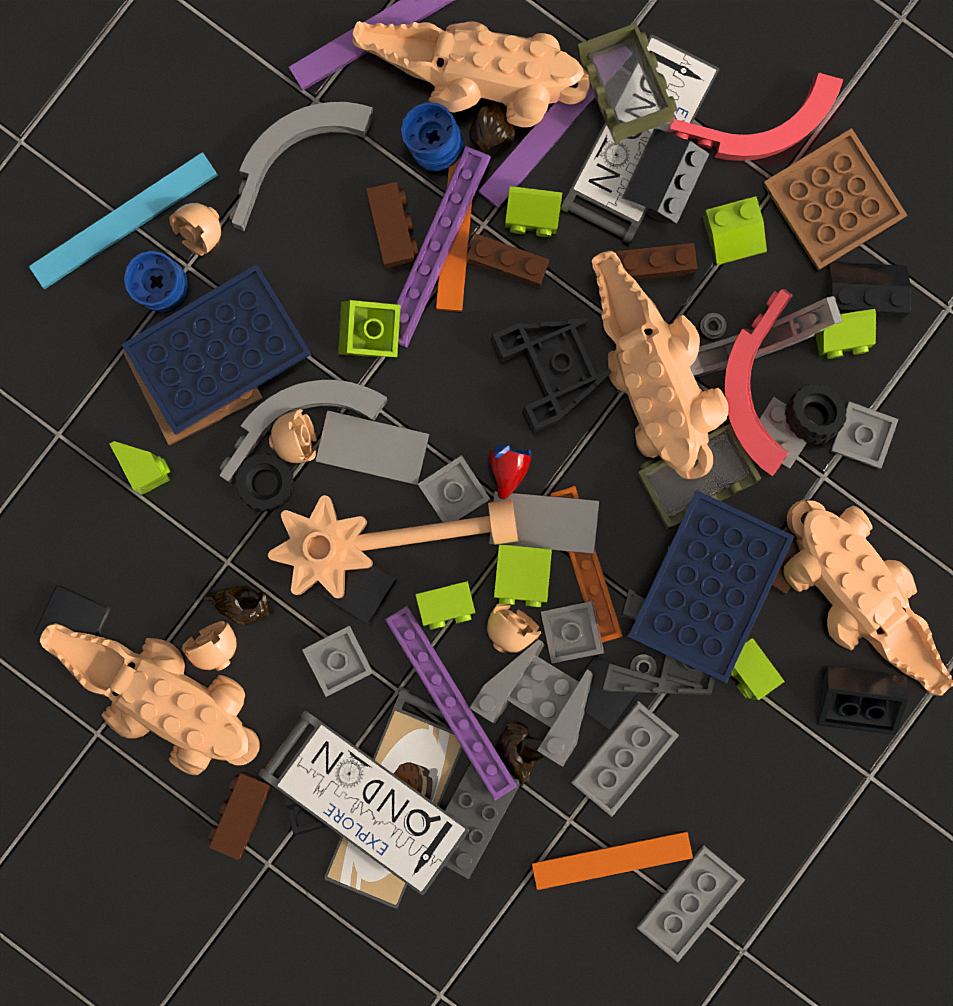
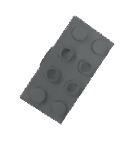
[444,763,520,879]

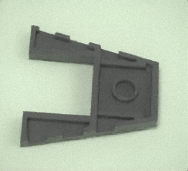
[601,589,715,695]

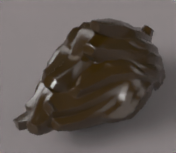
[469,101,515,153]
[204,586,270,626]
[495,722,544,786]

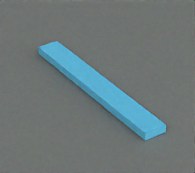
[29,152,218,289]

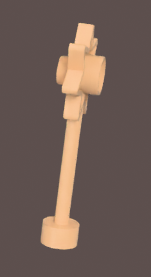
[268,495,518,599]

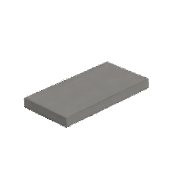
[316,411,429,486]
[489,492,599,554]
[571,701,679,817]
[636,845,745,962]

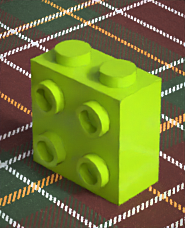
[494,544,552,607]

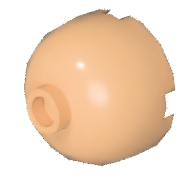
[169,203,221,256]
[269,409,317,463]
[487,603,541,653]
[182,621,237,671]

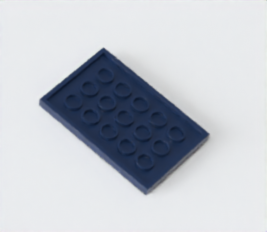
[121,264,312,435]
[628,490,794,683]

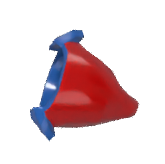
[489,445,532,500]

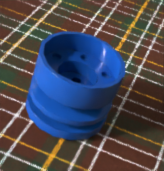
[401,102,464,171]
[124,251,189,312]

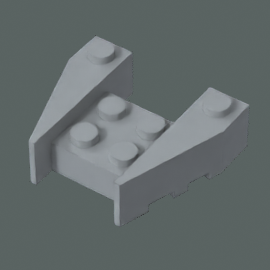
[470,640,593,766]

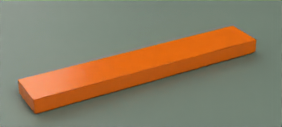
[436,156,472,312]
[550,486,623,643]
[532,831,693,890]

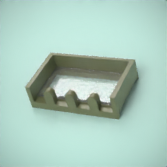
[578,23,677,145]
[637,423,761,530]

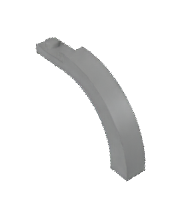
[230,102,374,231]
[690,296,842,378]
[220,380,388,483]

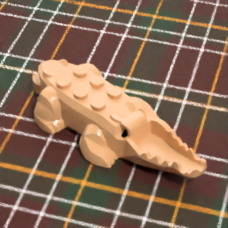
[352,21,590,127]
[592,251,729,479]
[784,500,953,696]
[40,623,260,775]

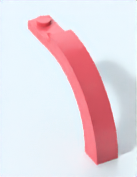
[667,73,843,161]
[725,289,793,476]

